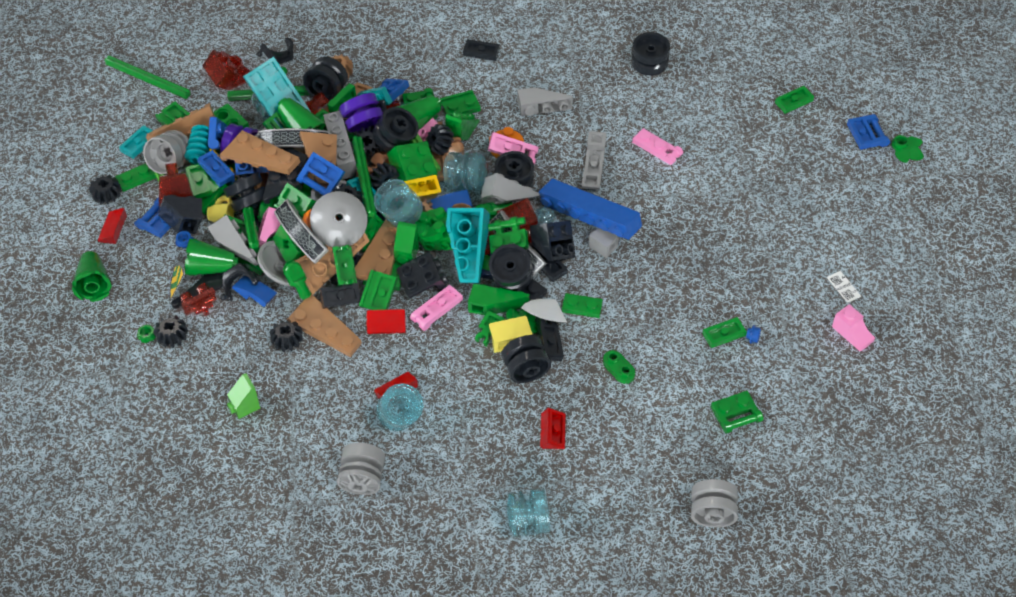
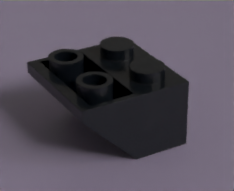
[158,195,202,234]
[530,220,576,261]

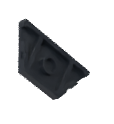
[262,148,308,204]

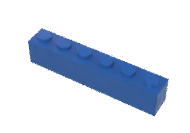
[539,178,642,240]

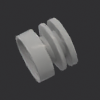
[143,130,189,174]
[336,443,385,495]

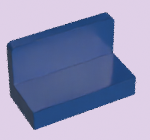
[198,150,235,187]

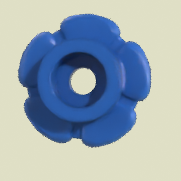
[175,231,194,248]
[746,325,761,344]

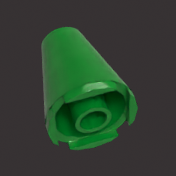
[396,95,442,130]
[277,98,326,130]
[184,238,238,276]
[72,251,112,302]

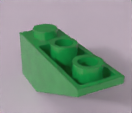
[468,283,530,315]

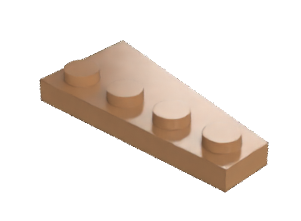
[355,218,405,281]
[295,233,369,295]
[287,294,362,357]

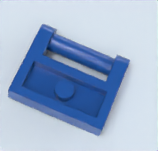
[378,78,409,103]
[847,114,890,150]
[208,117,227,155]
[297,152,345,195]
[134,197,171,238]

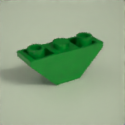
[445,112,480,140]

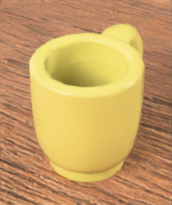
[207,195,234,223]

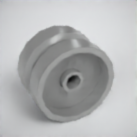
[691,479,738,528]

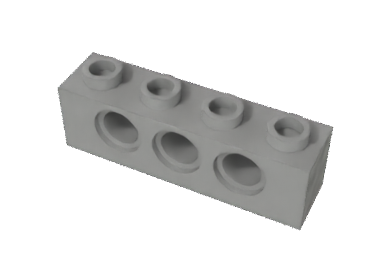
[323,111,357,180]

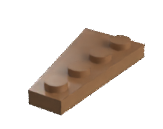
[146,103,215,141]
[219,130,300,175]

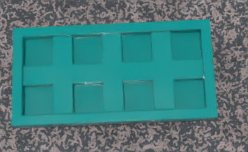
[243,56,311,129]

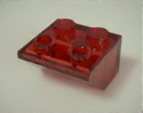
[202,50,250,90]

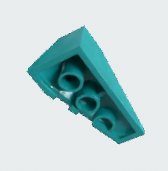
[446,208,490,284]

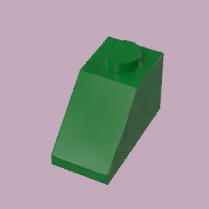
[394,221,419,264]

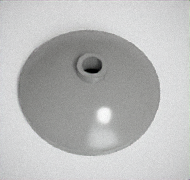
[310,191,367,247]
[257,241,290,286]

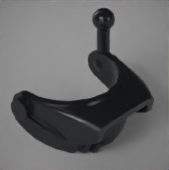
[257,37,294,64]
[220,263,259,301]

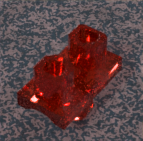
[180,283,217,316]

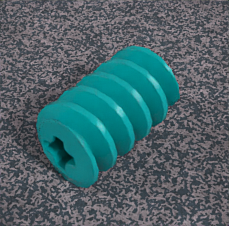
[184,125,209,165]

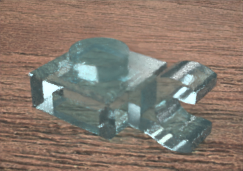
[531,207,555,223]

